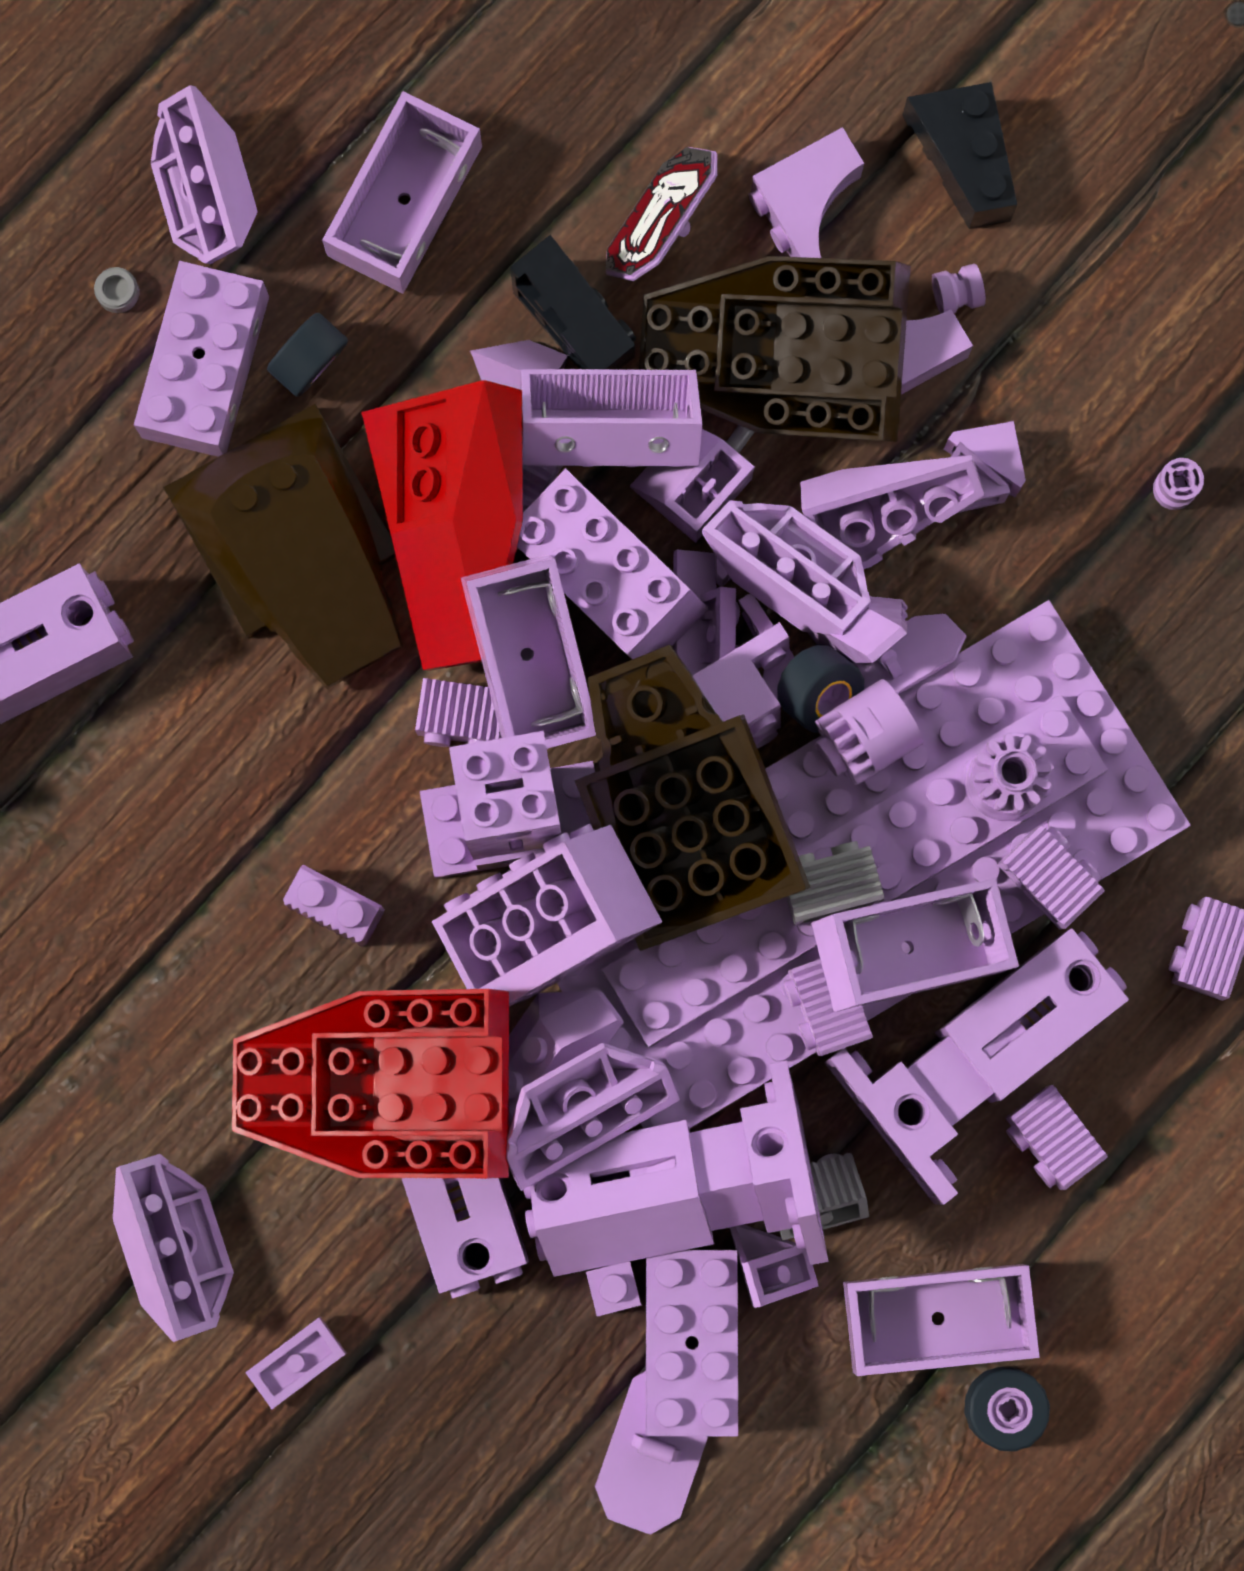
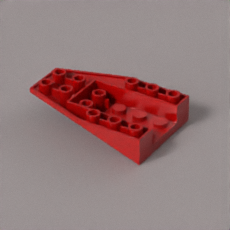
[361,380,523,671]
[232,989,509,1179]

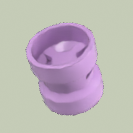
[932,264,986,314]
[1153,458,1204,510]

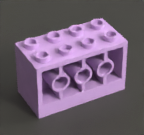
[517,468,709,659]
[432,824,662,1007]

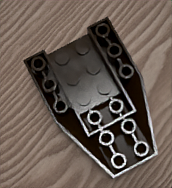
[639,256,911,442]

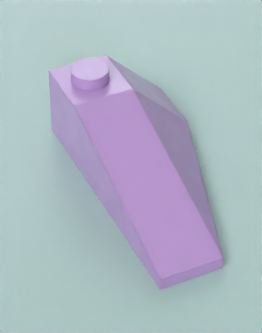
[800,455,985,569]
[807,596,908,663]

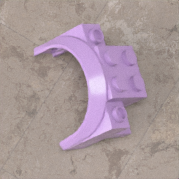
[693,594,794,748]

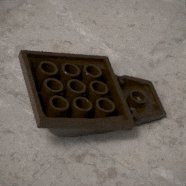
[163,404,403,689]
[574,645,810,951]

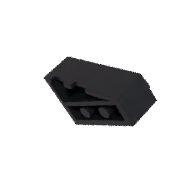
[902,82,1017,229]
[510,234,636,370]

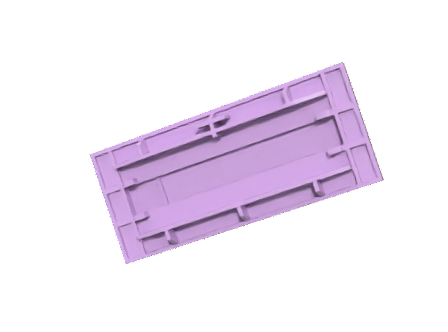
[557,600,1191,1129]

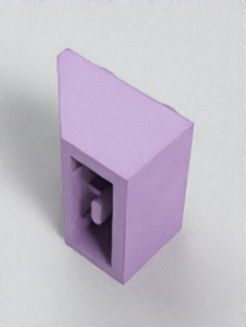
[630,429,755,543]

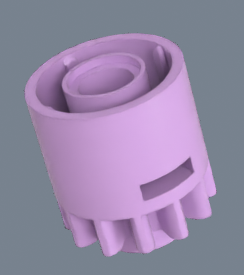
[815,679,924,785]
[966,733,1054,821]

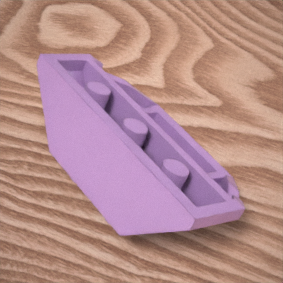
[151,85,258,264]
[702,500,871,635]
[509,991,624,1130]
[506,1043,680,1191]
[113,1154,234,1342]

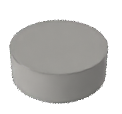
[94,267,139,313]

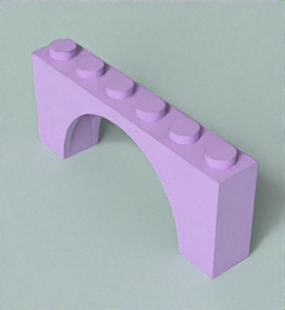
[749,127,973,395]

